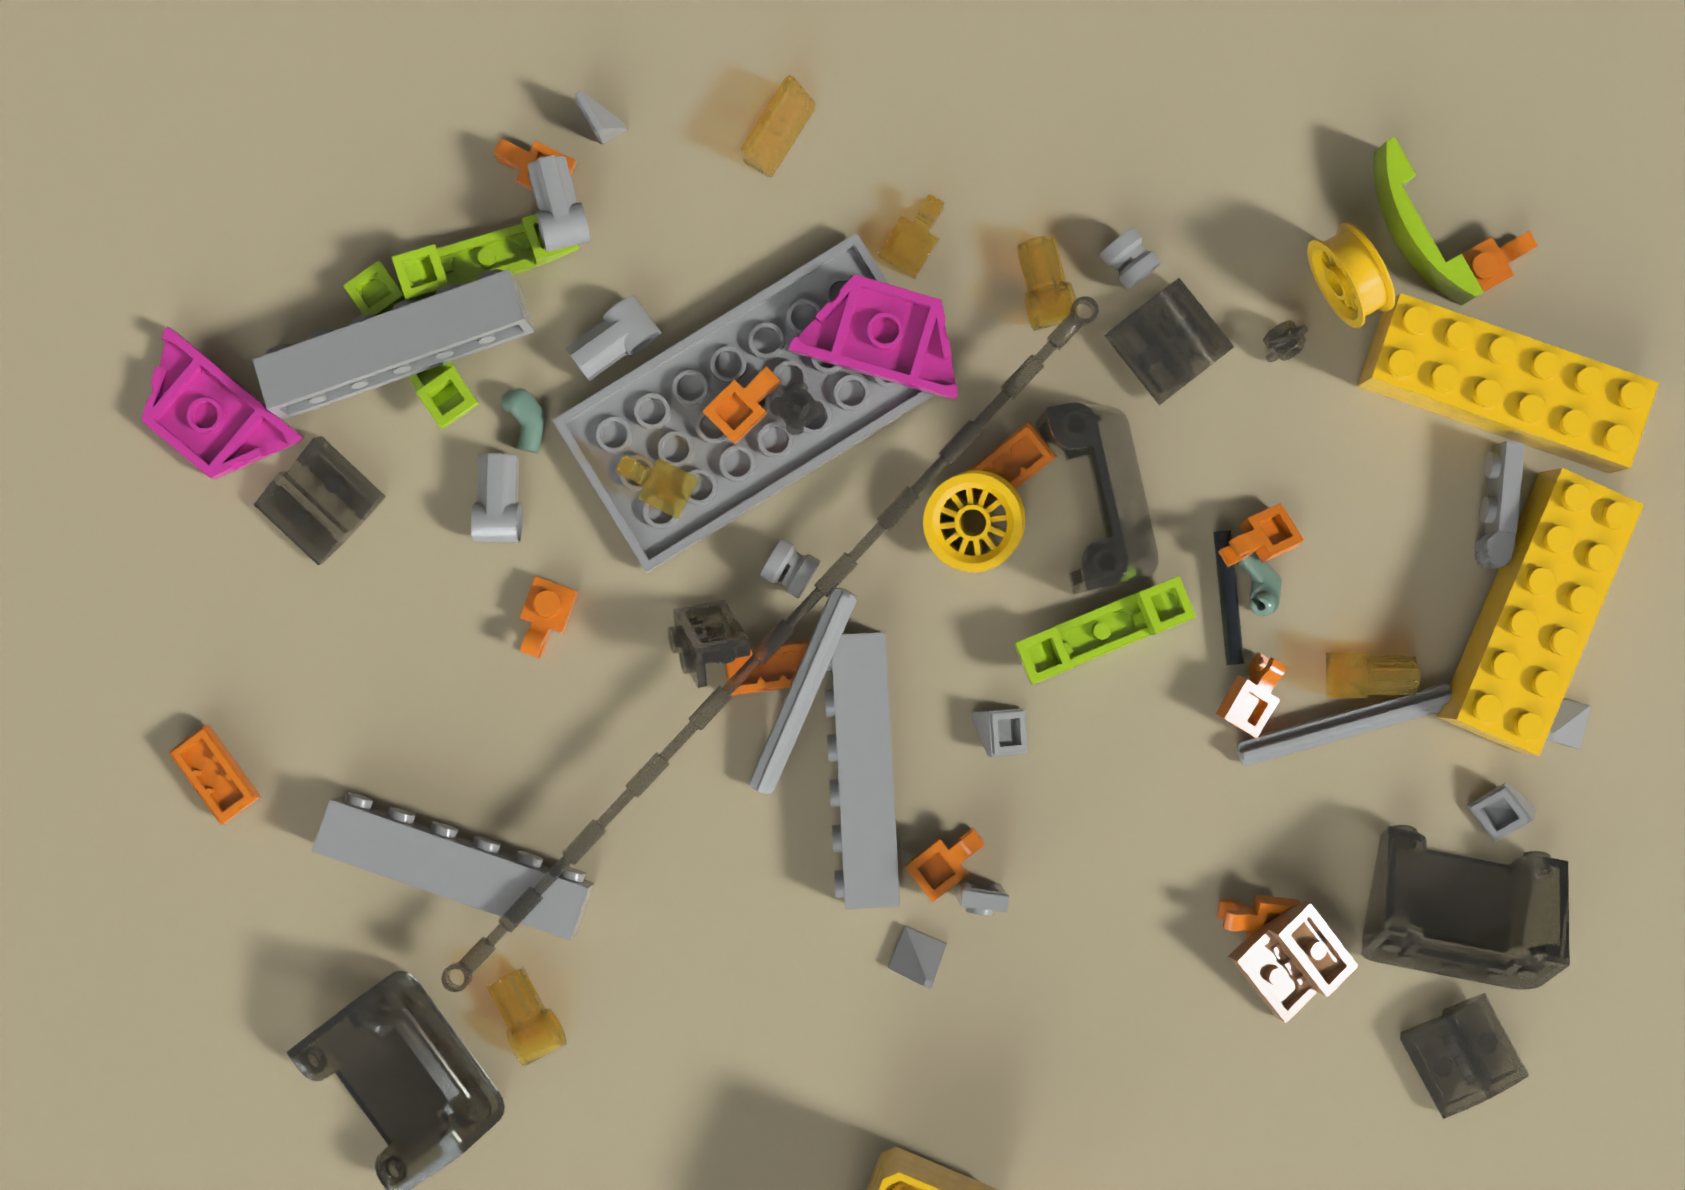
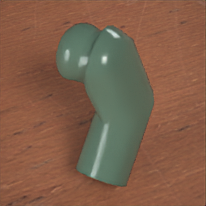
[502,388,546,454]
[1238,552,1282,617]

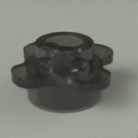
[1263,320,1308,363]
[770,381,824,435]

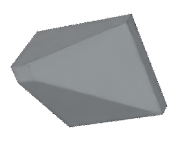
[574,90,627,144]
[1546,699,1590,749]
[972,709,1028,757]
[1468,782,1536,842]
[888,926,947,989]

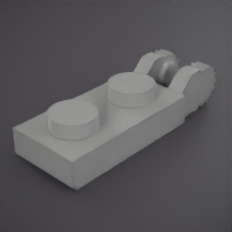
[1474,441,1525,569]

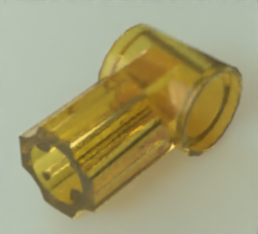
[1016,236,1078,331]
[1326,653,1420,698]
[487,967,567,1066]

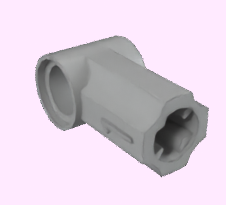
[528,155,591,252]
[565,295,661,381]
[471,453,523,543]

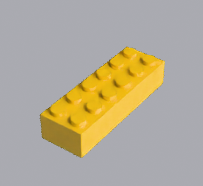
[1357,293,1660,474]
[1437,468,1644,756]

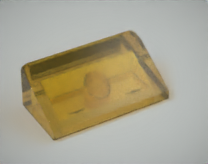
[741,75,816,177]

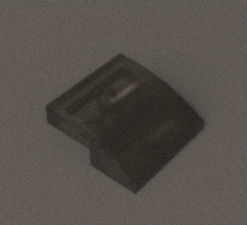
[1104,277,1234,406]
[253,436,386,565]
[1400,993,1529,1119]

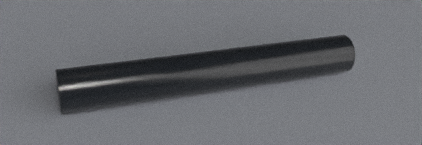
[1213,530,1245,665]

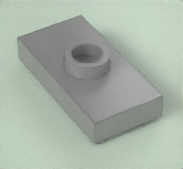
[955,879,1009,915]

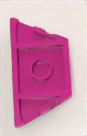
[788,274,958,401]
[141,326,304,480]

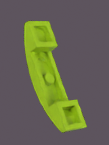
[1374,136,1484,306]
[391,214,579,300]
[343,260,479,430]
[1014,576,1196,685]

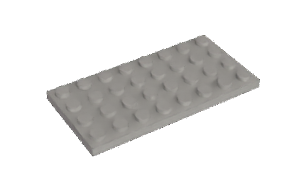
[552,233,935,573]

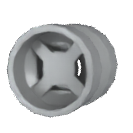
[1099,227,1162,290]
[760,538,821,599]

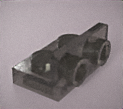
[668,600,750,688]

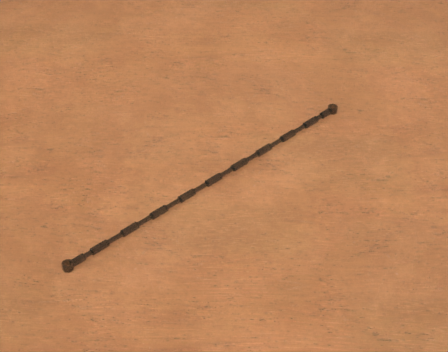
[441,296,1099,992]

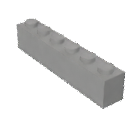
[252,269,535,420]
[825,632,900,909]
[312,792,594,940]

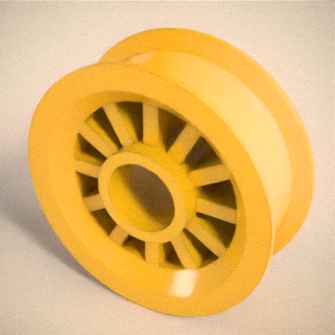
[1307,222,1395,328]
[923,470,1026,572]

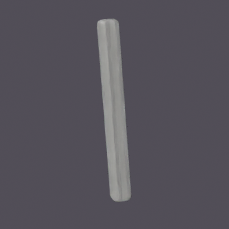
[749,587,857,794]
[1236,683,1452,766]

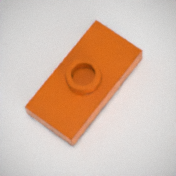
[967,421,1057,506]
[723,640,810,696]
[168,725,262,825]

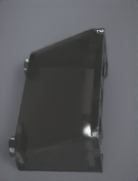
[1035,403,1158,595]
[1361,825,1570,990]
[286,971,505,1190]

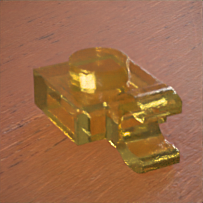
[878,194,944,279]
[616,455,699,520]

